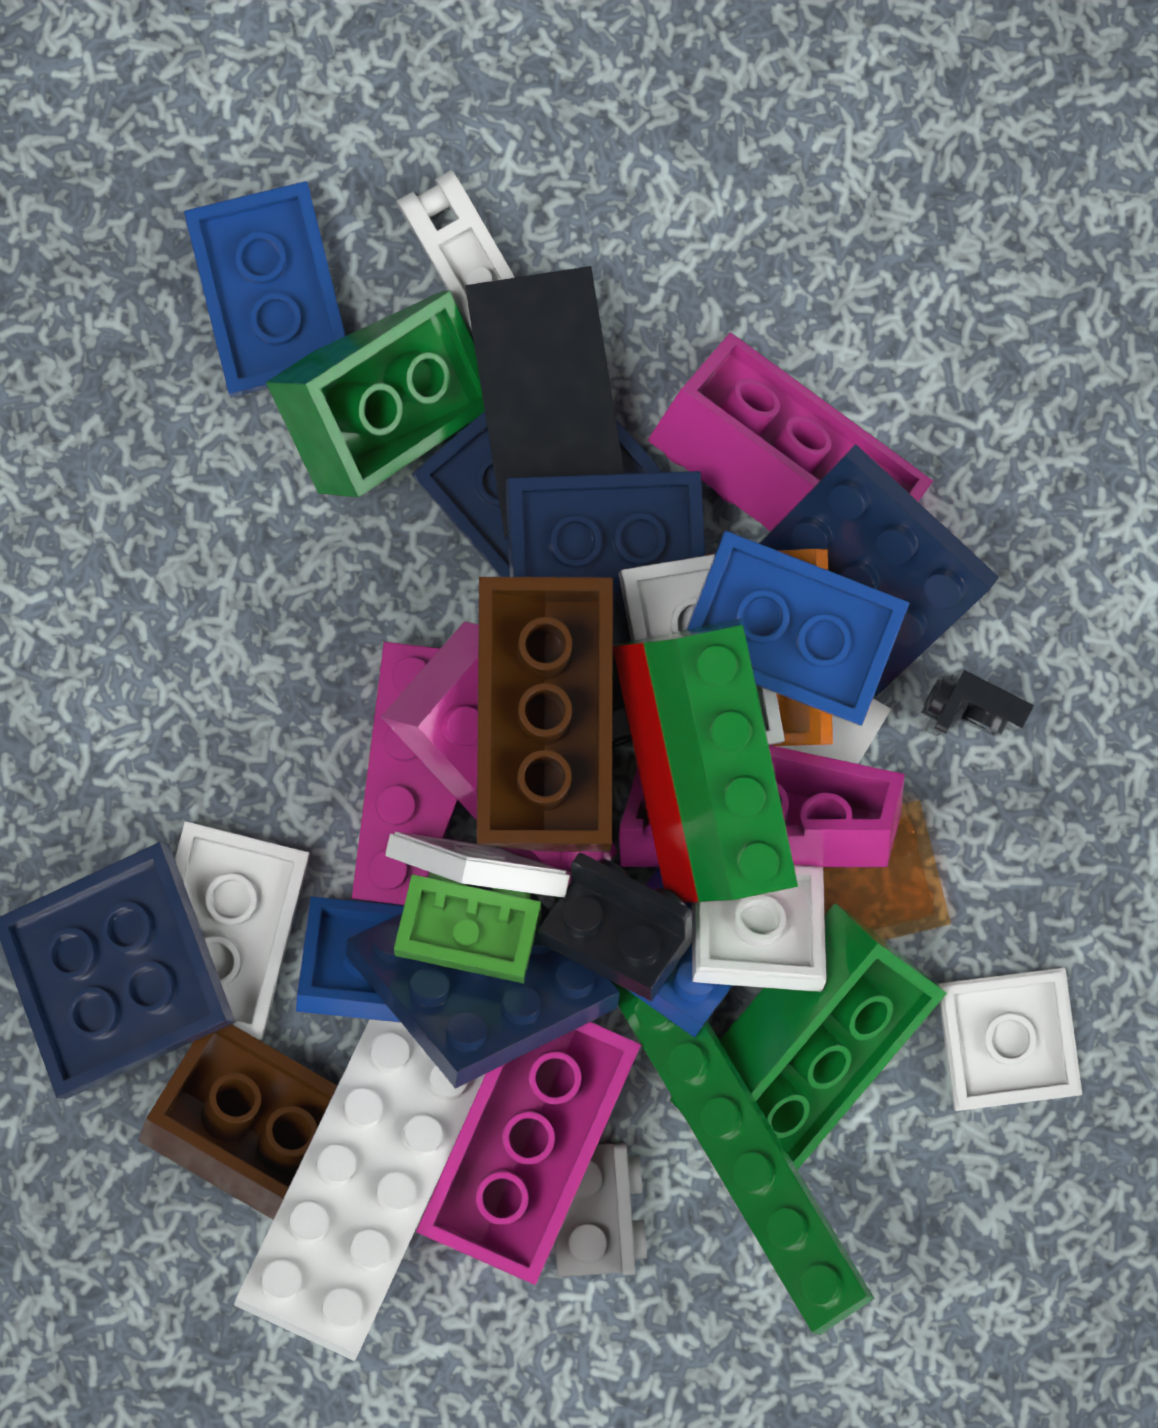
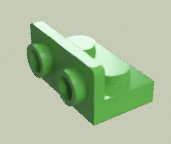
[394,872,541,984]

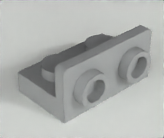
[555,1142,647,1277]

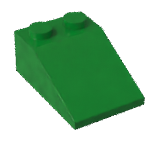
[266,290,485,498]

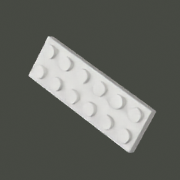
[234,1019,485,1361]

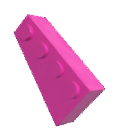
[381,621,617,887]
[352,642,459,906]
[619,745,905,867]

